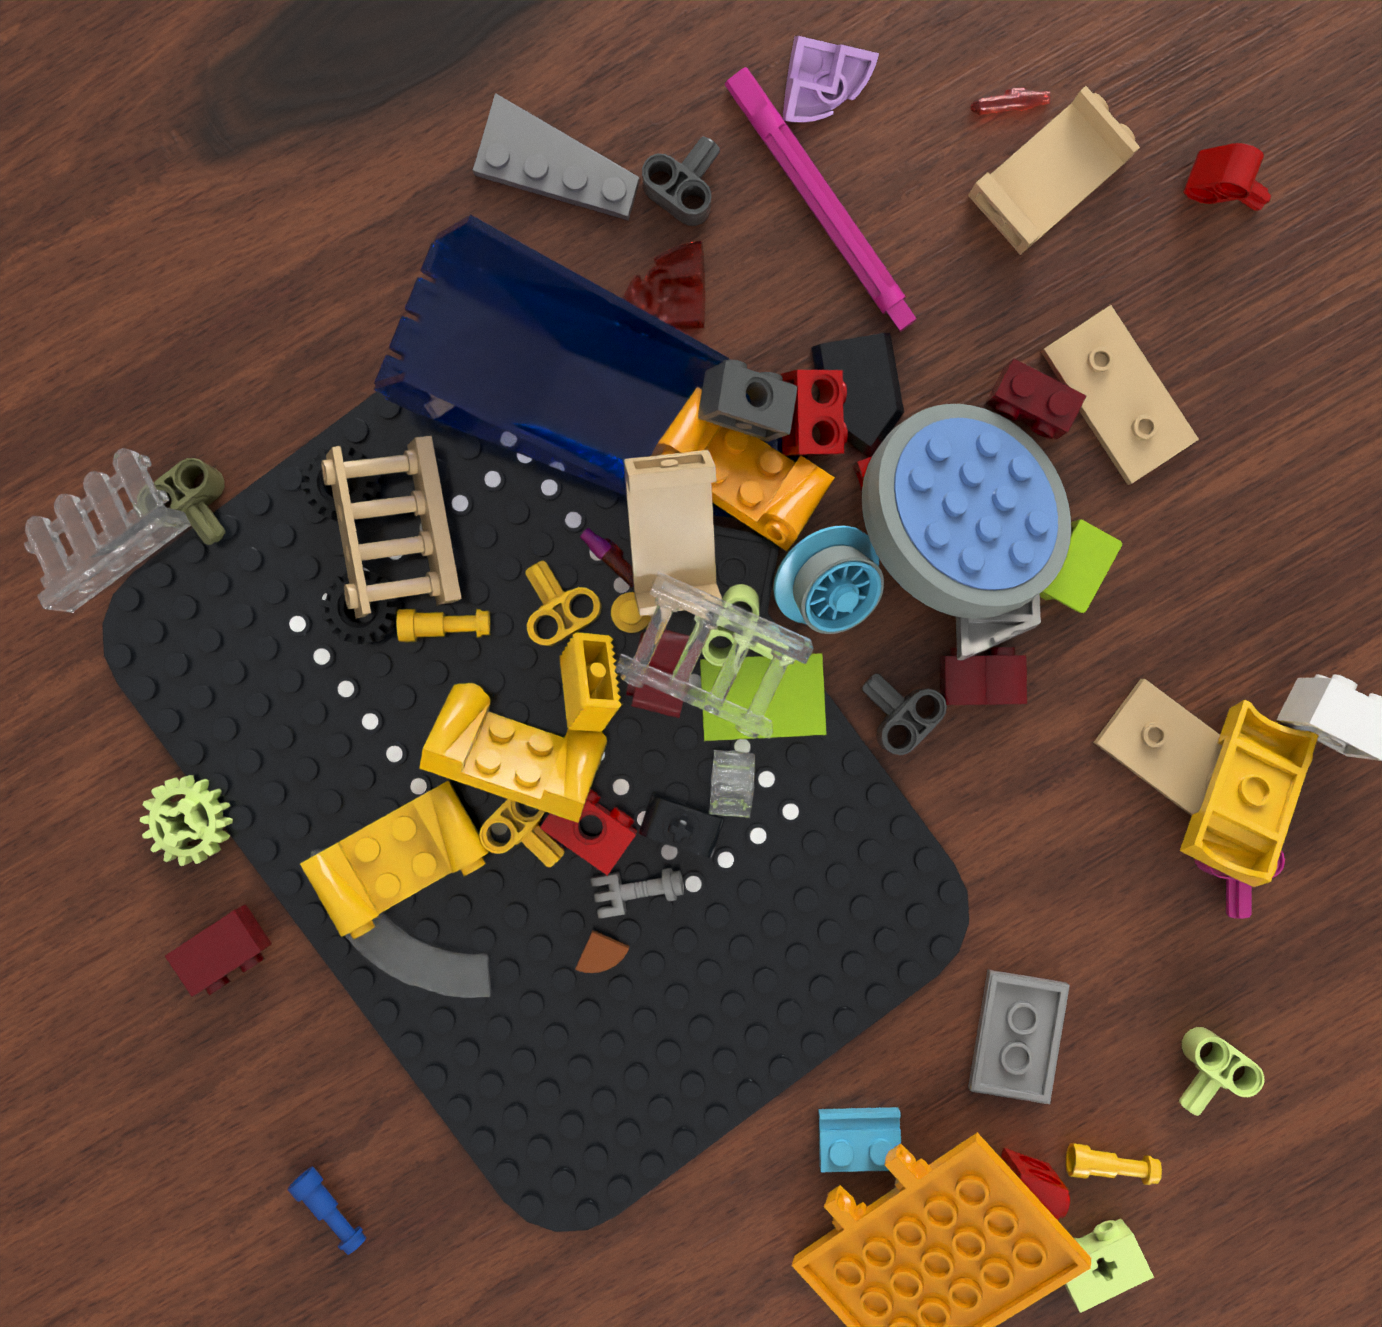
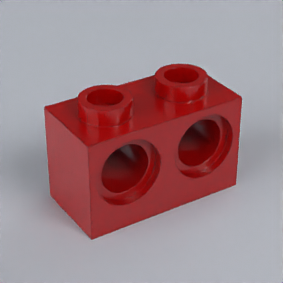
[781,370,848,456]
[1000,1148,1070,1221]

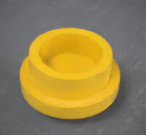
[611,592,652,633]

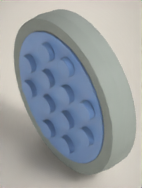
[862,404,1071,619]

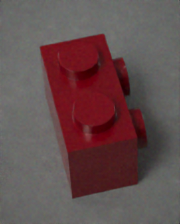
[985,358,1087,440]
[165,904,272,997]

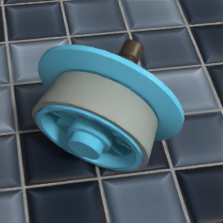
[773,526,884,634]

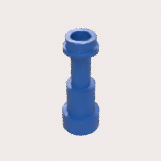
[287,1166,366,1255]

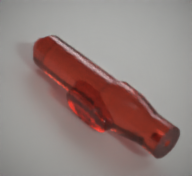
[970,87,1050,115]

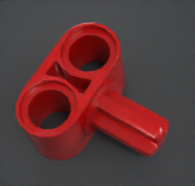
[1183,143,1271,211]

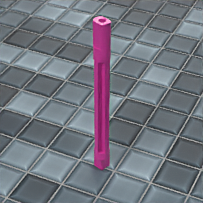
[725,67,917,332]

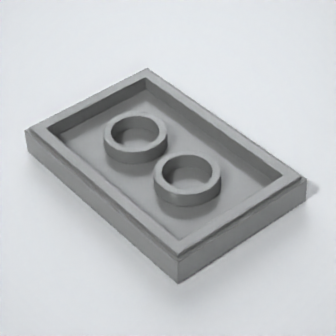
[968,969,1070,1104]

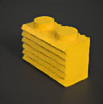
[559,633,622,732]

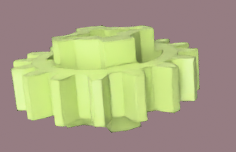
[140,775,233,866]

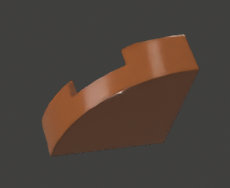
[575,930,630,973]

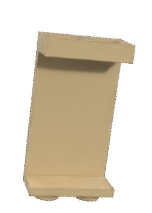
[968,86,1140,255]
[624,450,722,617]

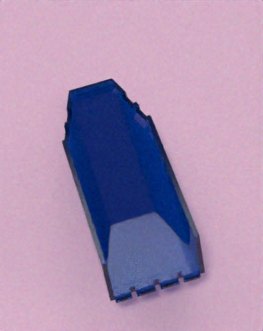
[374,215,808,518]

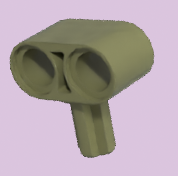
[140,458,225,545]

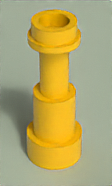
[396,609,491,642]
[1066,1143,1162,1185]

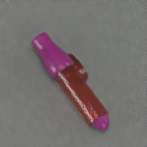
[580,527,634,587]

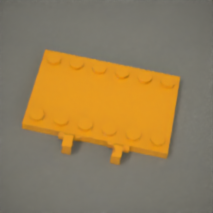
[791,1132,1091,1327]

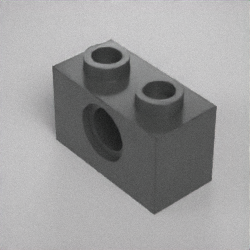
[698,359,798,441]

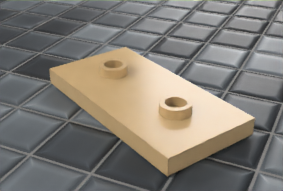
[1041,305,1199,485]
[1093,679,1222,816]

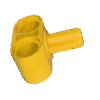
[525,561,602,646]
[480,799,565,867]

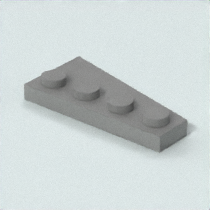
[473,93,640,221]

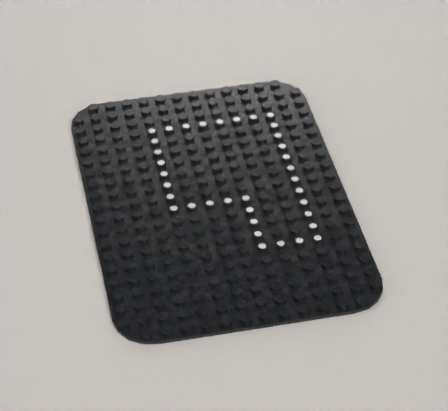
[102,316,969,1232]

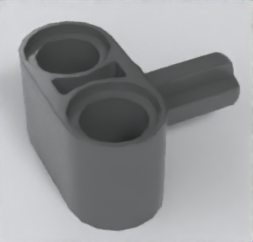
[642,136,720,226]
[862,673,947,755]

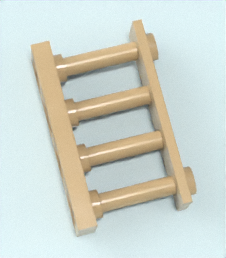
[321,436,462,618]

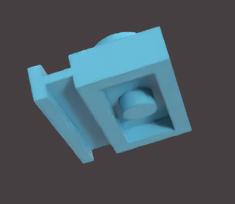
[818,1107,901,1172]

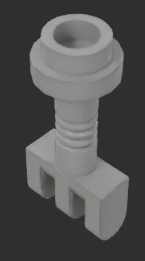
[591,868,684,918]

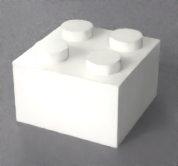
[1276,674,1382,761]

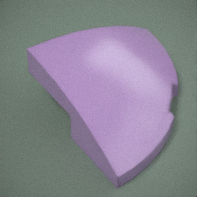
[783,36,879,122]

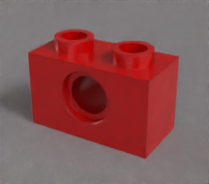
[540,789,637,876]

